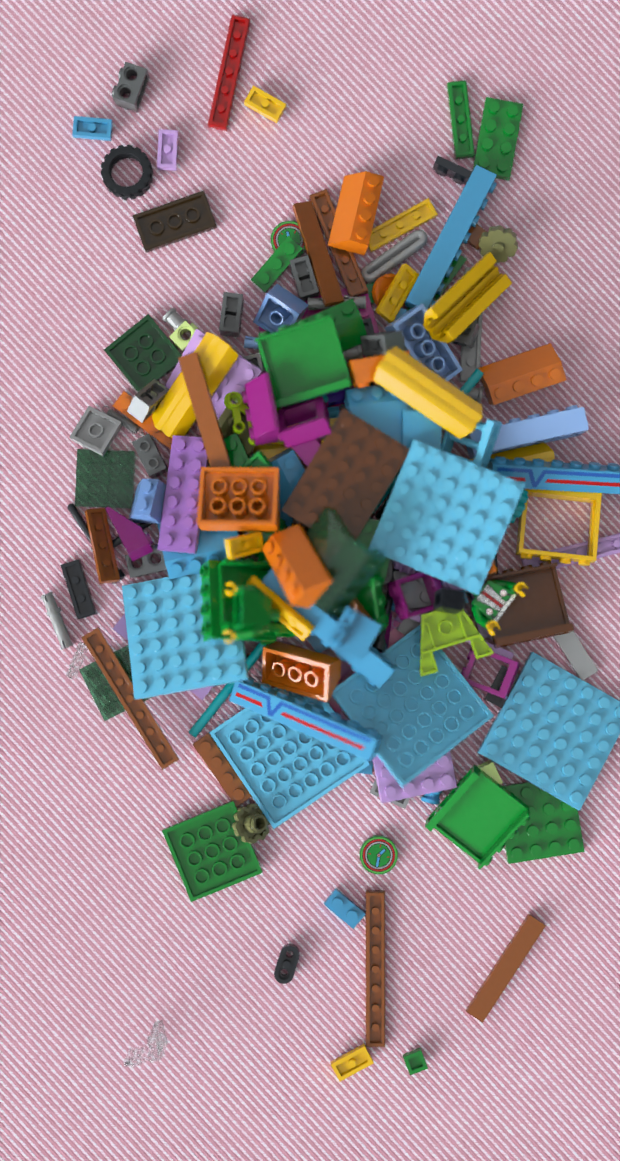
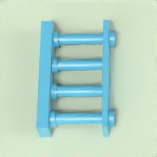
[441,419,502,469]

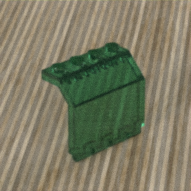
[307,507,386,616]

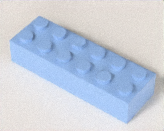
[466,405,589,459]

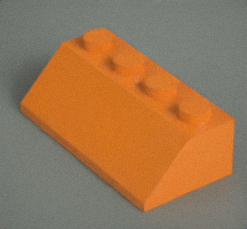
[328,171,384,256]
[478,343,566,405]
[261,524,333,609]
[262,641,341,702]

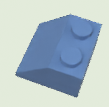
[253,284,309,334]
[129,479,166,524]

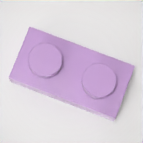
[157,129,179,171]

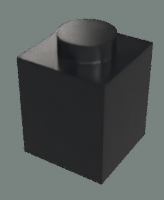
[433,587,466,614]

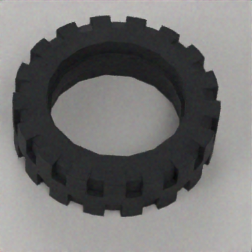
[101,145,153,200]

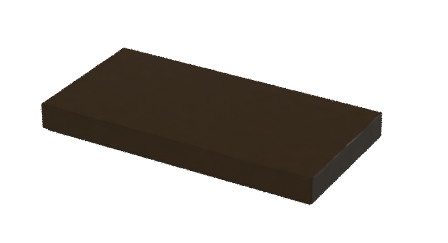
[132,190,217,253]

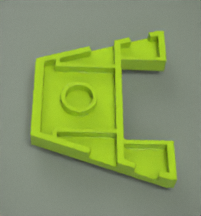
[419,610,494,677]

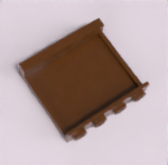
[482,561,574,649]

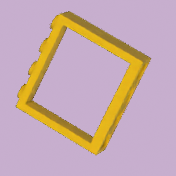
[516,489,602,566]

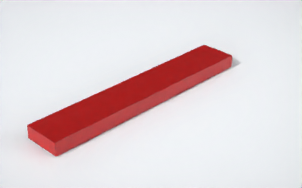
[208,15,250,131]

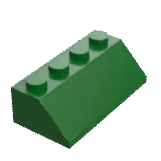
[289,298,367,352]

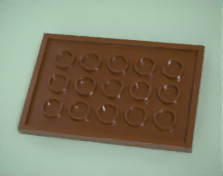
[281,408,410,546]

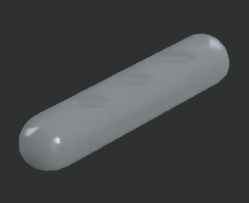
[361,230,428,283]

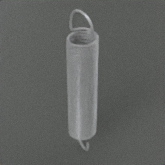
[102,406,144,436]

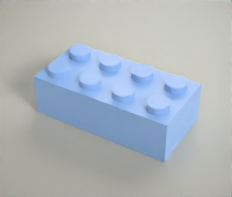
[385,304,463,381]

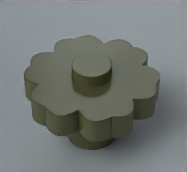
[479,225,518,263]
[232,803,270,844]

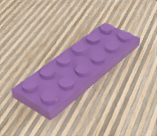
[157,435,209,554]

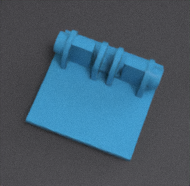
[328,606,382,661]

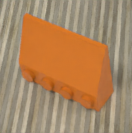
[197,467,280,532]

